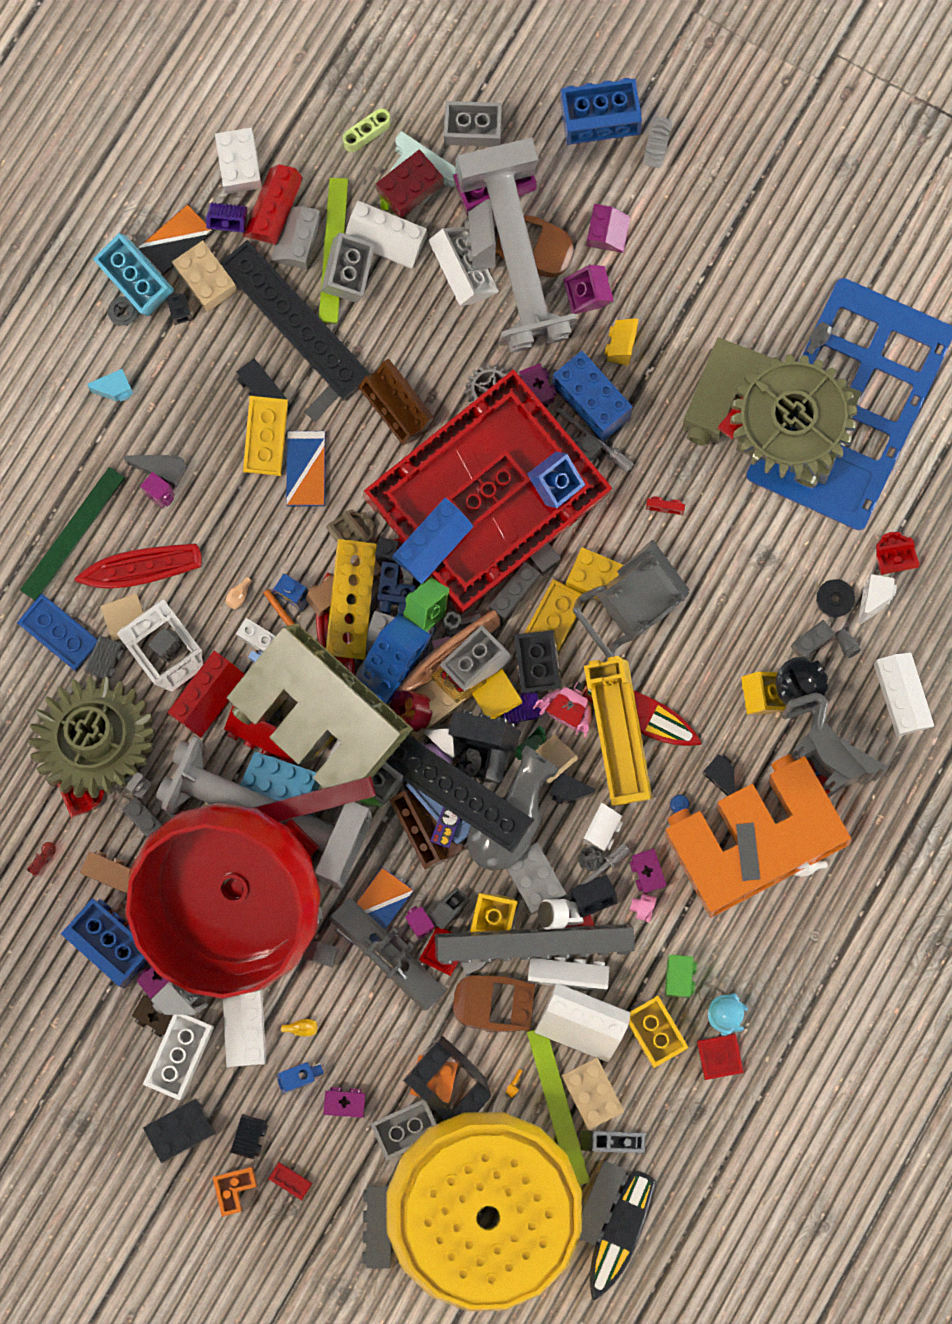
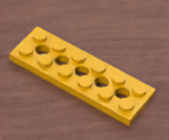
[326,539,377,660]

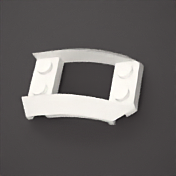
[117,599,203,692]

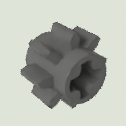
[578,847,603,871]

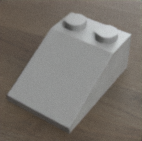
[439,625,512,691]

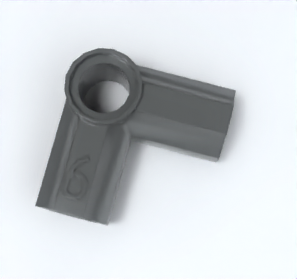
[442,610,481,637]

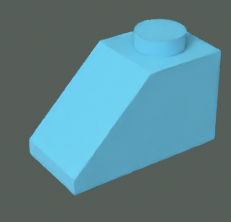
[87,369,133,401]

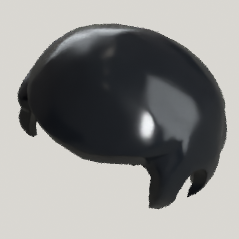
[776,657,829,711]

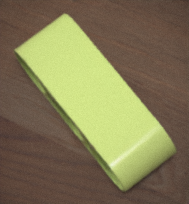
[343,109,391,152]

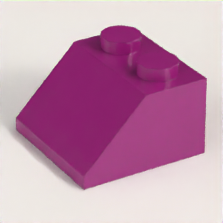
[586,204,630,253]
[563,264,614,314]

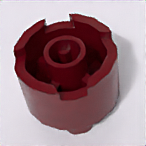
[389,690,433,732]

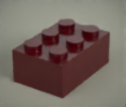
[375,149,444,218]

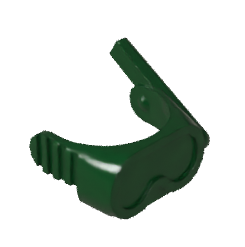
[514,725,547,760]

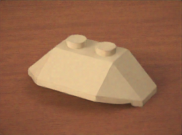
[410,675,473,741]

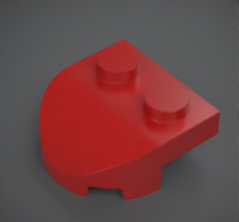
[876,532,919,575]
[57,782,104,818]

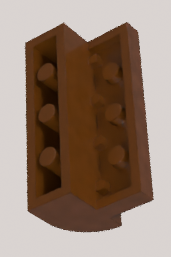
[358,359,434,446]
[389,790,465,869]

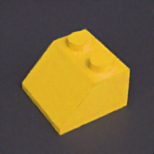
[604,318,639,366]
[741,671,786,715]
[470,893,517,932]

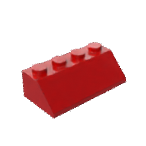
[242,164,303,245]
[167,651,245,738]
[224,706,296,765]

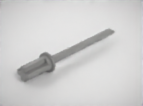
[557,408,634,473]
[563,843,631,901]

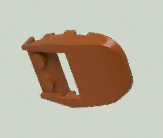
[495,215,574,277]
[453,974,535,1033]

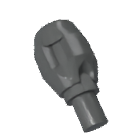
[806,322,833,355]

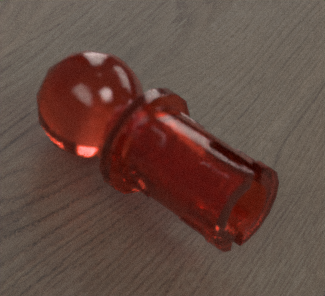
[26,842,56,877]

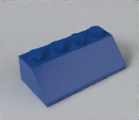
[392,497,474,584]

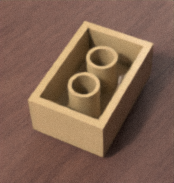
[172,241,237,312]
[562,1058,624,1130]

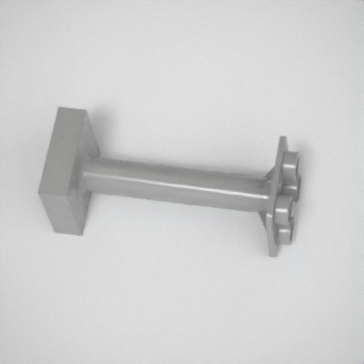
[456,137,577,353]
[156,736,373,890]

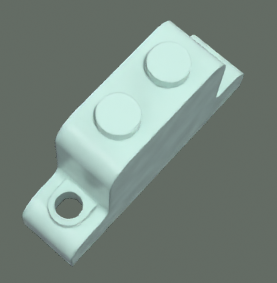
[390,131,456,202]

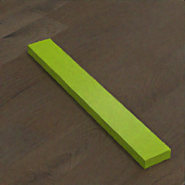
[319,177,349,324]
[527,1030,590,1185]

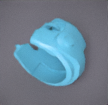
[708,993,748,1036]

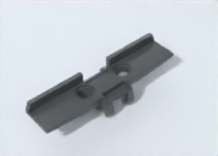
[330,898,446,1011]

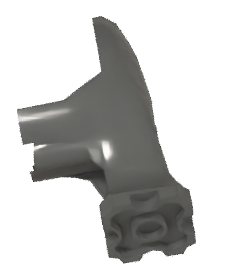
[467,746,559,871]

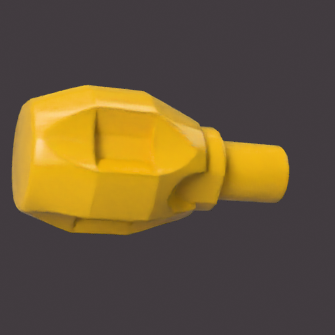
[281,1019,317,1037]

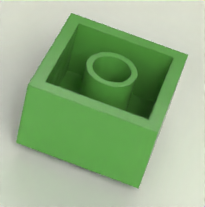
[403,577,450,632]
[664,955,697,999]

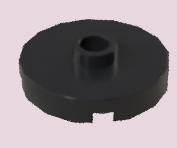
[816,579,855,618]

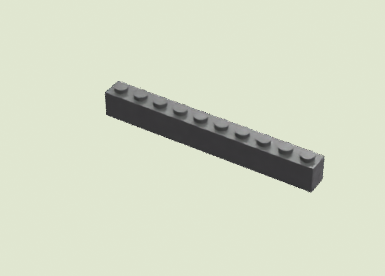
[435,924,634,964]

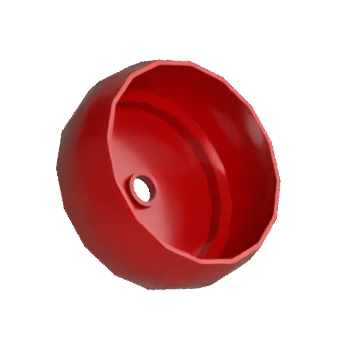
[126,803,321,999]

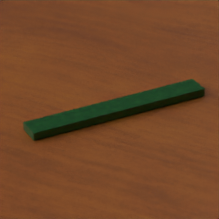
[20,467,125,601]

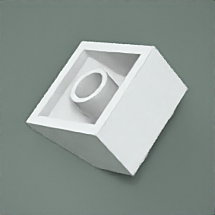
[583,803,623,853]

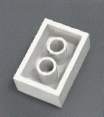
[215,128,262,194]

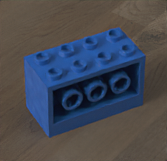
[560,78,642,145]
[552,351,633,442]
[356,614,431,705]
[61,898,148,989]

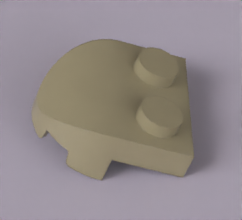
[326,510,374,543]

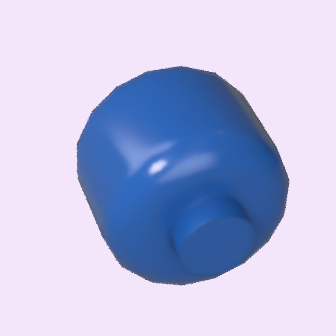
[670,795,690,814]

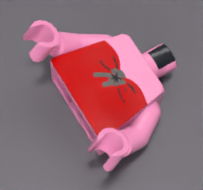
[533,682,592,738]

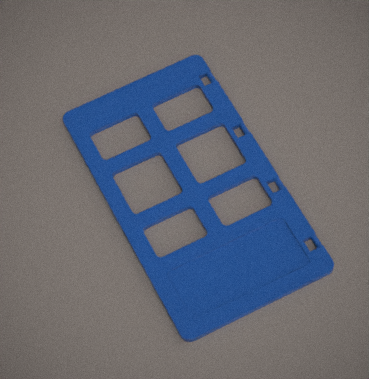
[746,278,952,531]

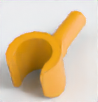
[506,1069,523,1098]

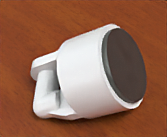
[538,899,583,929]

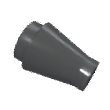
[835,628,861,658]

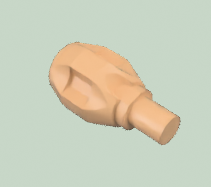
[225,577,252,609]

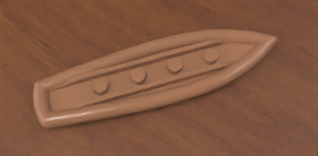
[396,610,500,691]

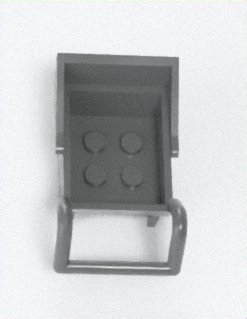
[573,540,690,658]
[782,693,888,798]

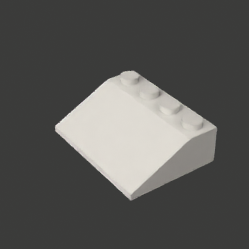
[535,983,631,1062]

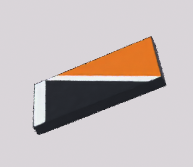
[138,204,213,276]

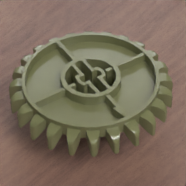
[730,354,857,479]
[28,676,155,798]

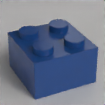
[527,451,585,508]

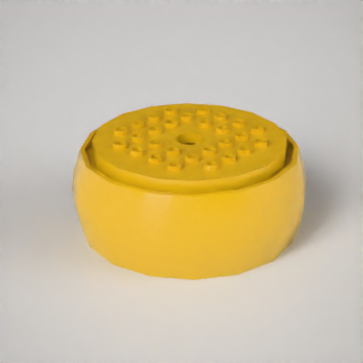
[386,1112,582,1311]

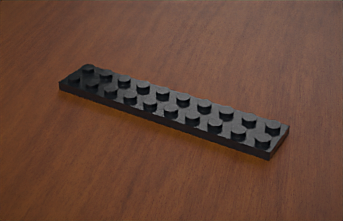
[220,240,370,401]
[385,735,534,853]

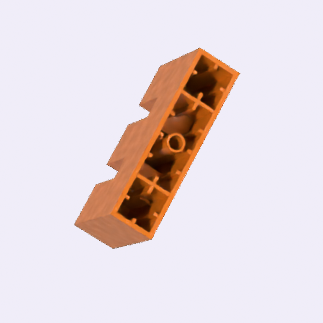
[665,754,851,919]

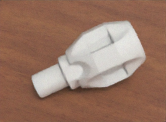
[794,860,827,877]

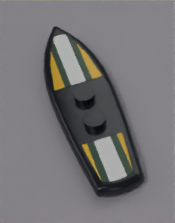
[590,1171,656,1300]

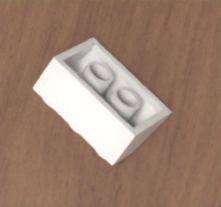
[857,574,897,624]

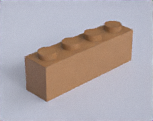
[306,557,381,617]
[80,850,132,894]

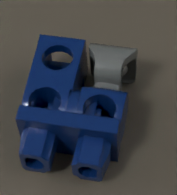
[378,562,417,616]

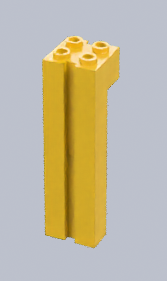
[584,656,653,806]

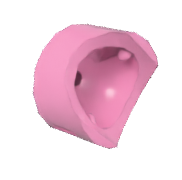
[630,893,656,922]

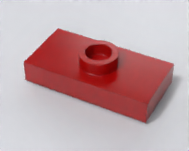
[268,1162,313,1201]

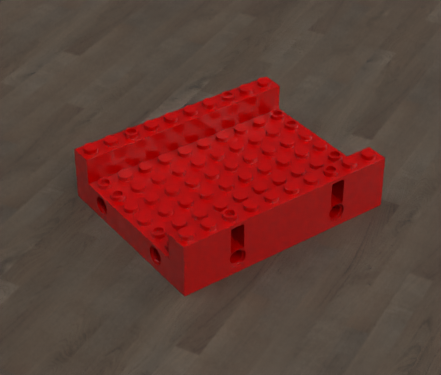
[363,369,613,615]

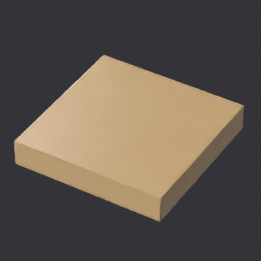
[100,593,144,642]
[535,734,579,784]

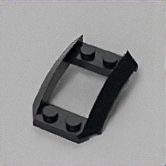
[402,1035,491,1121]

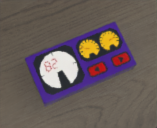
[431,807,461,848]

